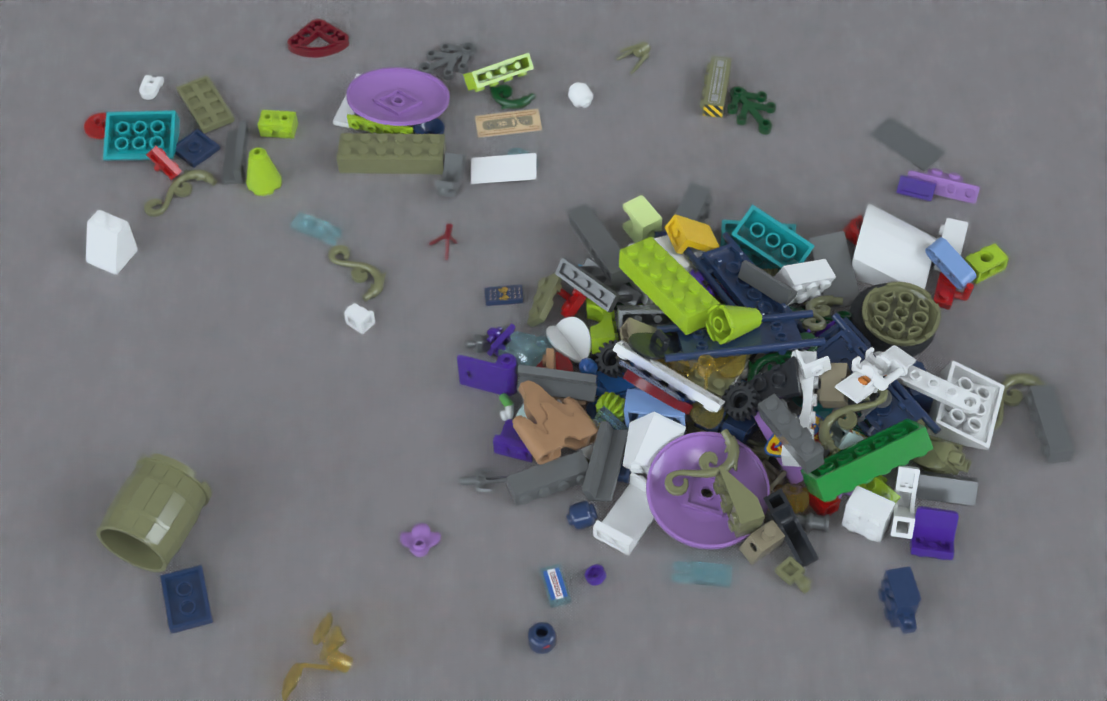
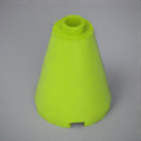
[246,147,282,196]
[706,304,762,344]

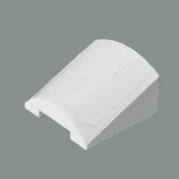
[852,203,937,289]

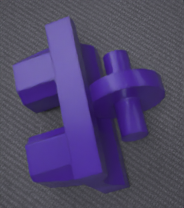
[487,323,520,357]

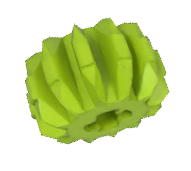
[595,392,625,422]

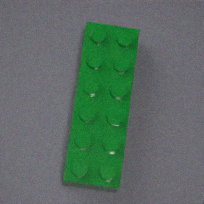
[800,418,934,502]

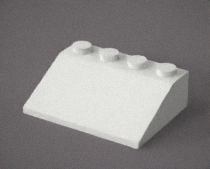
[926,360,1005,450]

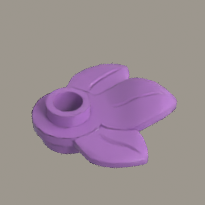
[400,523,441,557]

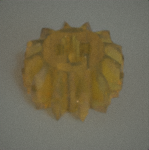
[775,483,809,514]

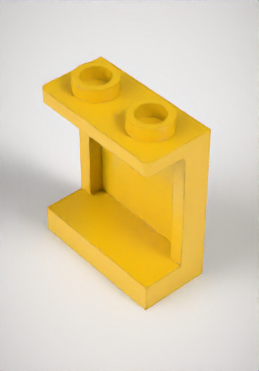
[665,214,720,254]

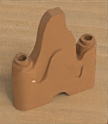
[512,380,599,465]

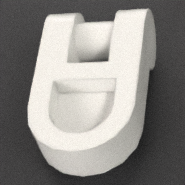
[139,75,164,100]

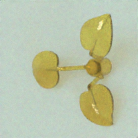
[657,355,746,429]
[282,611,353,701]

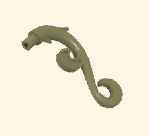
[144,169,217,217]
[328,245,386,302]
[802,295,843,331]
[994,373,1047,430]
[818,389,888,454]
[664,429,740,496]

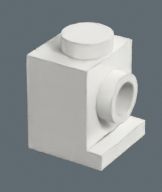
[344,303,375,335]

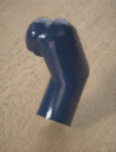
[586,396,600,419]

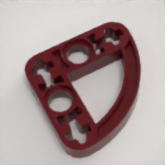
[287,19,350,58]
[623,369,693,415]

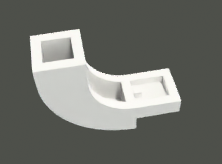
[890,465,920,539]

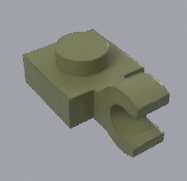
[775,556,812,594]

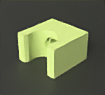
[622,195,662,243]

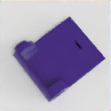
[457,353,518,396]

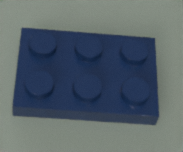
[160,565,213,634]

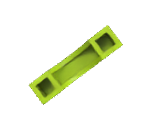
[585,297,619,354]

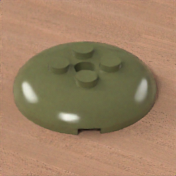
[862,282,941,346]

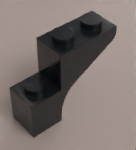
[763,488,819,568]

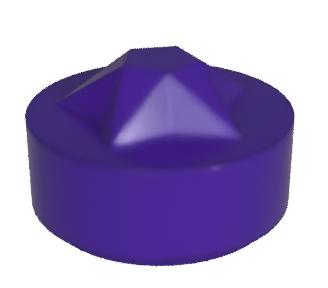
[584,564,607,586]

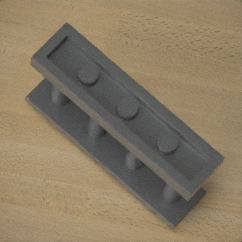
[555,257,642,312]

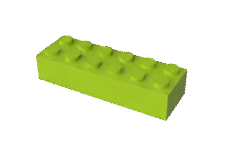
[619,237,720,335]

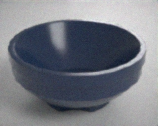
[413,118,445,134]

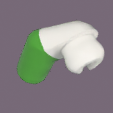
[499,393,514,421]

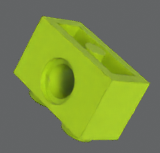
[964,243,1009,284]

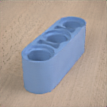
[925,237,976,290]

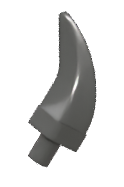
[464,325,507,353]

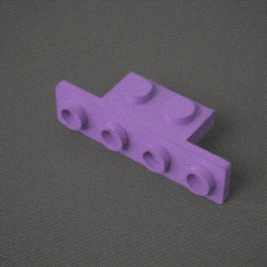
[908,168,980,204]

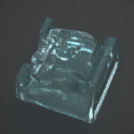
[498,331,552,371]

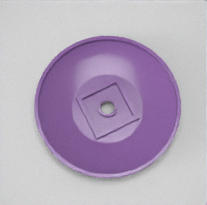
[346,67,450,126]
[646,432,770,549]

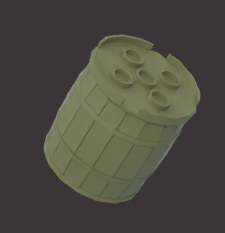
[96,453,213,572]

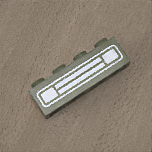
[700,56,732,118]

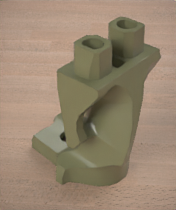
[911,419,972,475]

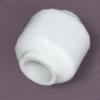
[568,82,593,108]

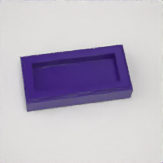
[896,174,937,201]

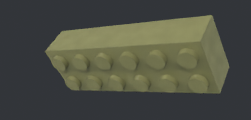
[337,133,446,174]

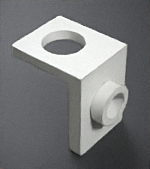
[795,349,831,379]

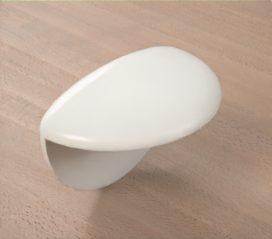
[546,317,592,363]

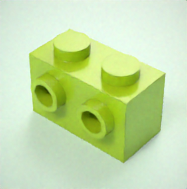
[258,110,298,139]

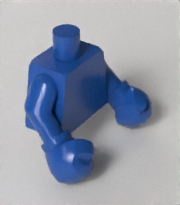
[579,358,641,400]

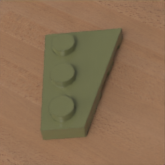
[527,273,562,327]

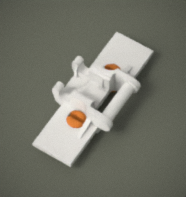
[835,345,916,404]

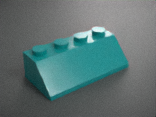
[731,204,815,271]

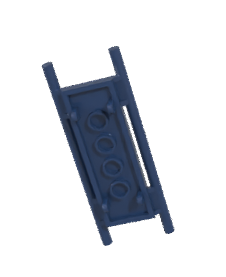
[684,232,807,355]
[656,310,826,363]
[792,313,941,437]

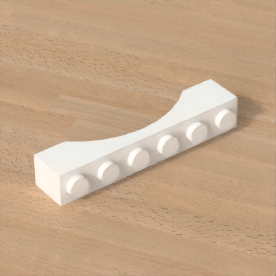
[781,351,819,467]

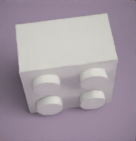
[842,486,895,543]

